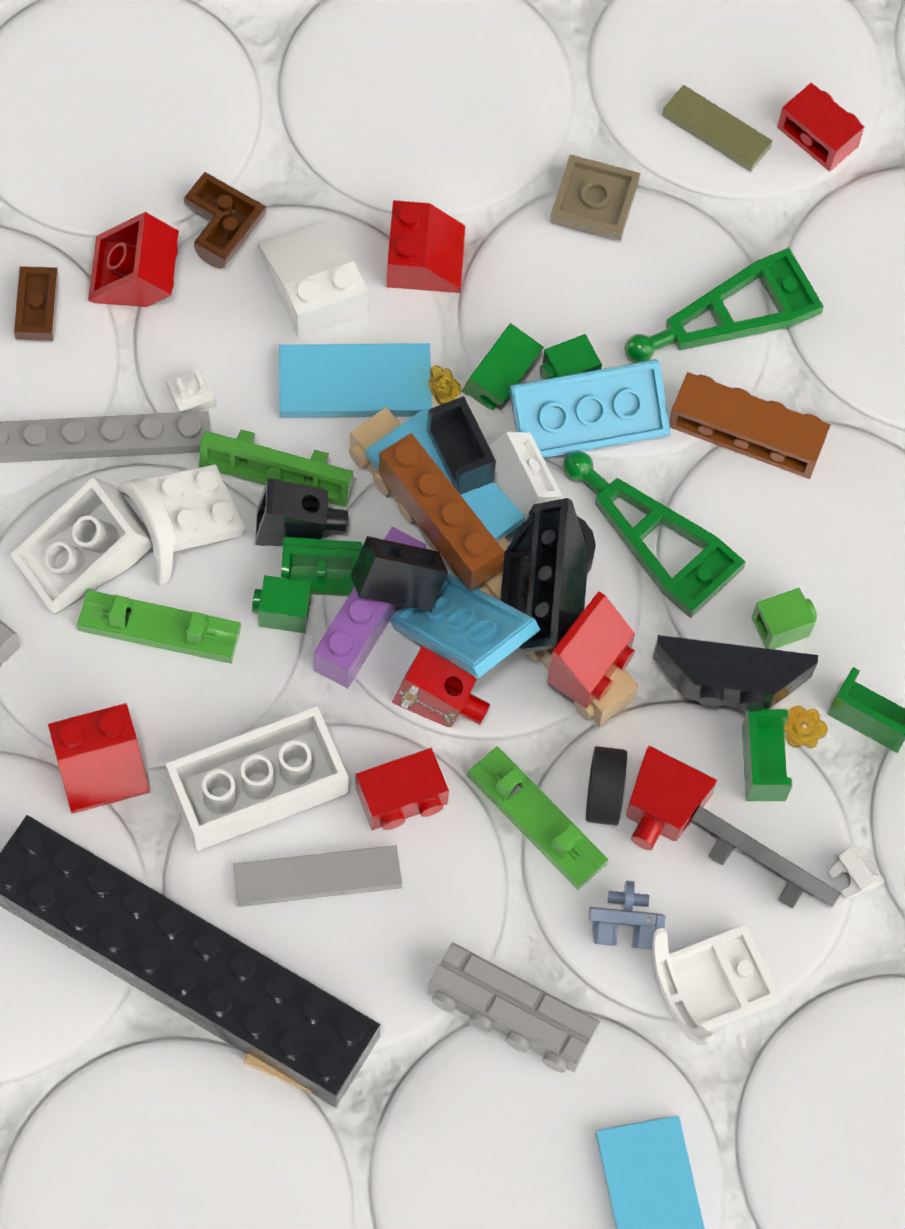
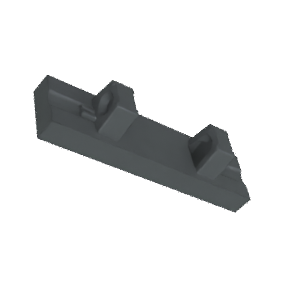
[691,806,841,908]

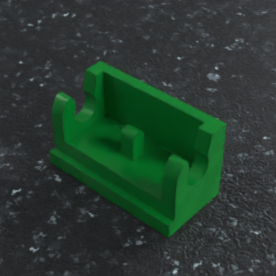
[461,323,544,410]
[281,537,362,597]

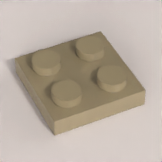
[550,154,640,241]

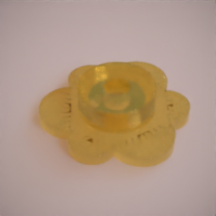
[428,365,461,405]
[784,706,828,748]

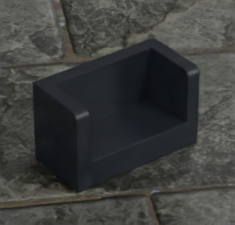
[427,396,496,495]
[351,536,448,612]

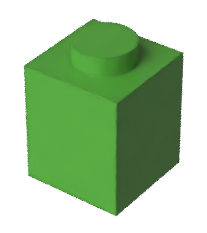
[751,587,817,649]

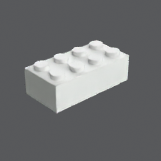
[165,706,349,852]

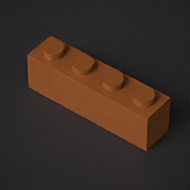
[669,372,831,479]
[378,433,505,591]

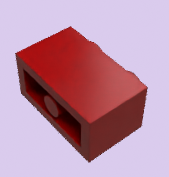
[777,82,865,172]
[355,747,449,830]

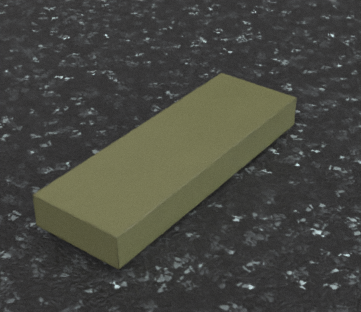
[662,84,773,172]

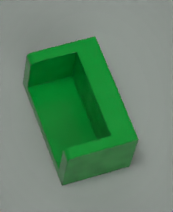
[828,667,905,753]
[742,709,792,802]

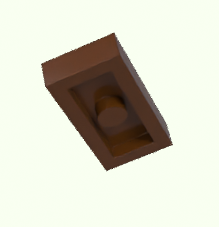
[14,266,59,341]

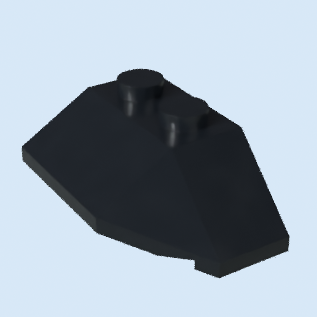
[500,498,589,653]
[653,635,818,712]

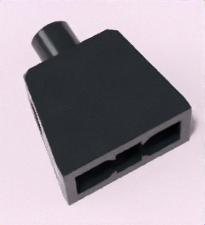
[255,478,348,546]

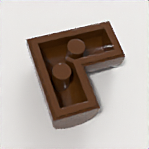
[184,172,266,269]

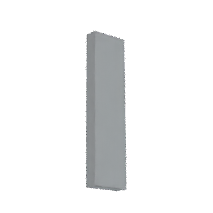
[234,845,402,907]

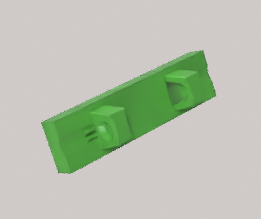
[199,429,354,507]
[77,589,241,664]
[467,746,609,890]

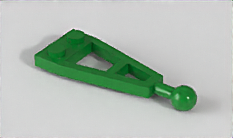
[625,248,824,363]
[563,451,746,617]

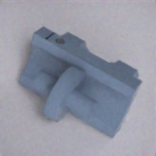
[588,880,666,949]

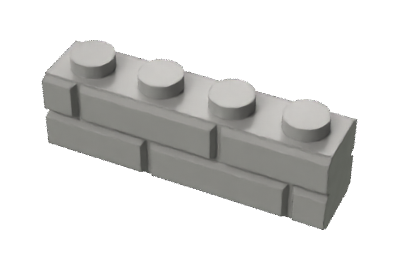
[427,942,600,1073]

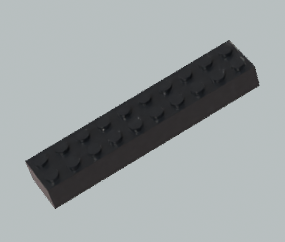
[0,815,381,1108]

